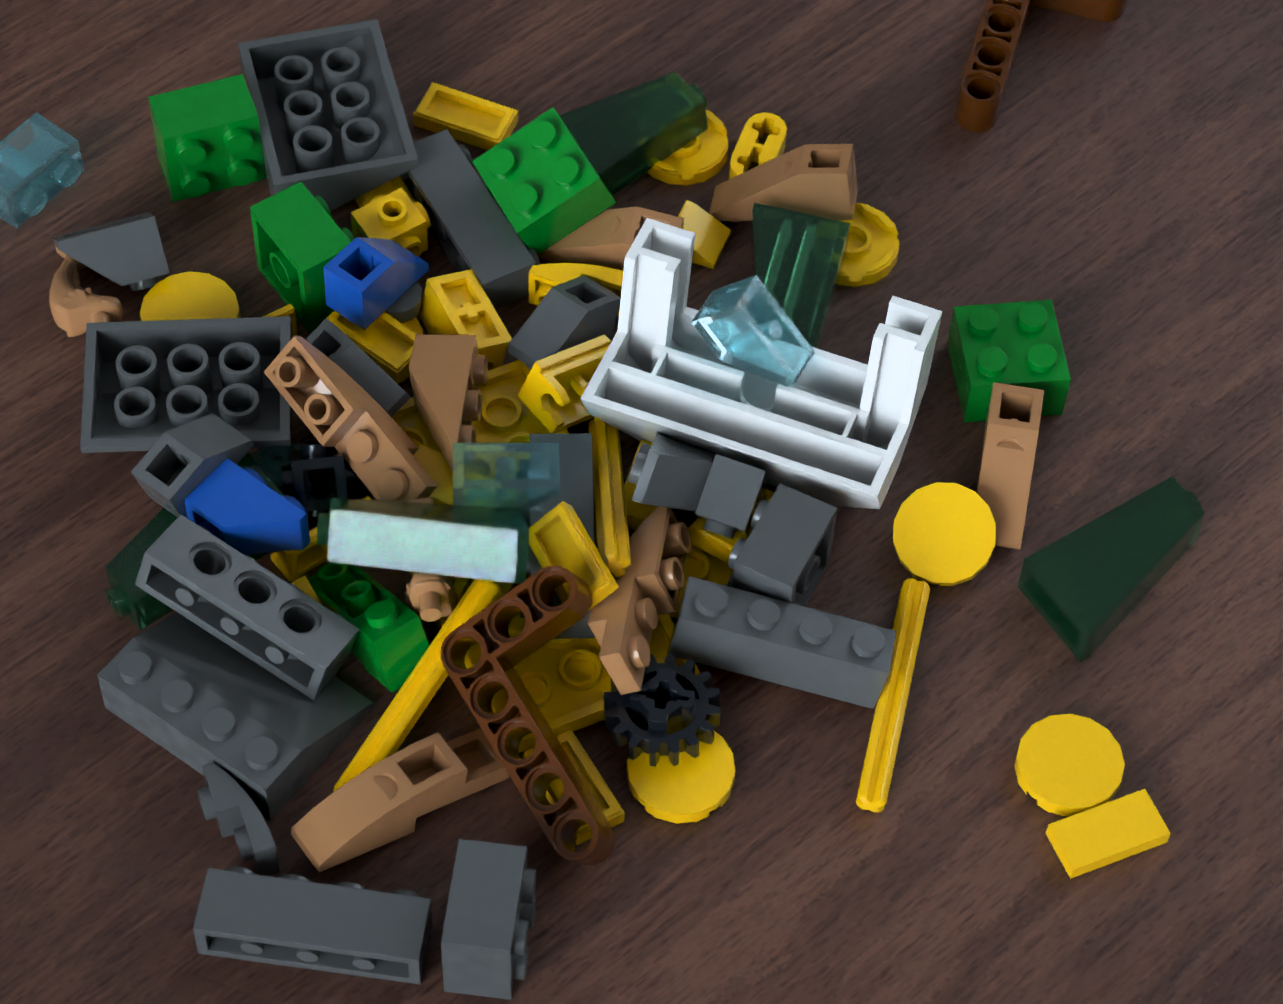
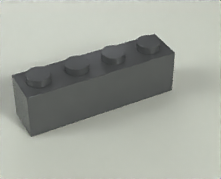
[400,129,540,310]
[519,433,595,639]
[667,576,896,709]
[193,866,433,985]

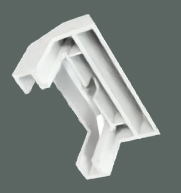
[580,218,942,509]

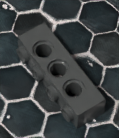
[135,515,359,700]

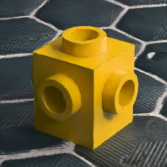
[351,188,431,257]

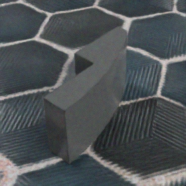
[197,763,280,876]

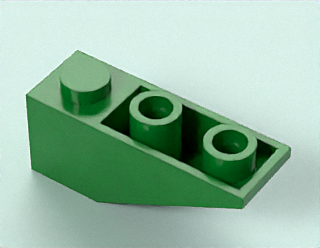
[307,557,429,693]

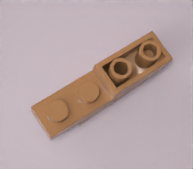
[264,335,438,522]
[587,506,691,695]
[291,728,509,873]

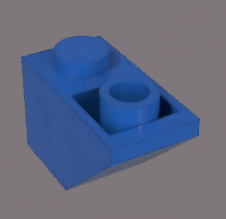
[323,237,429,330]
[184,458,310,555]

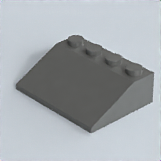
[238,19,418,212]
[80,316,293,453]
[97,612,374,822]

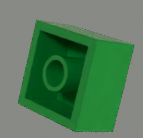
[148,74,266,202]
[472,107,617,255]
[250,181,355,333]
[947,299,1071,422]

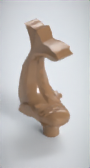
[49,248,123,337]
[404,497,458,622]

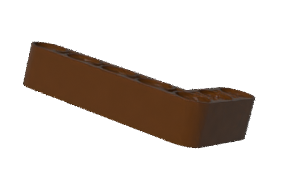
[956,0,1127,133]
[441,566,614,865]

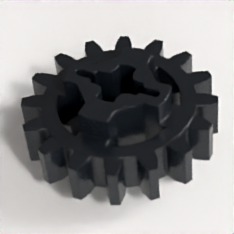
[604,653,721,766]

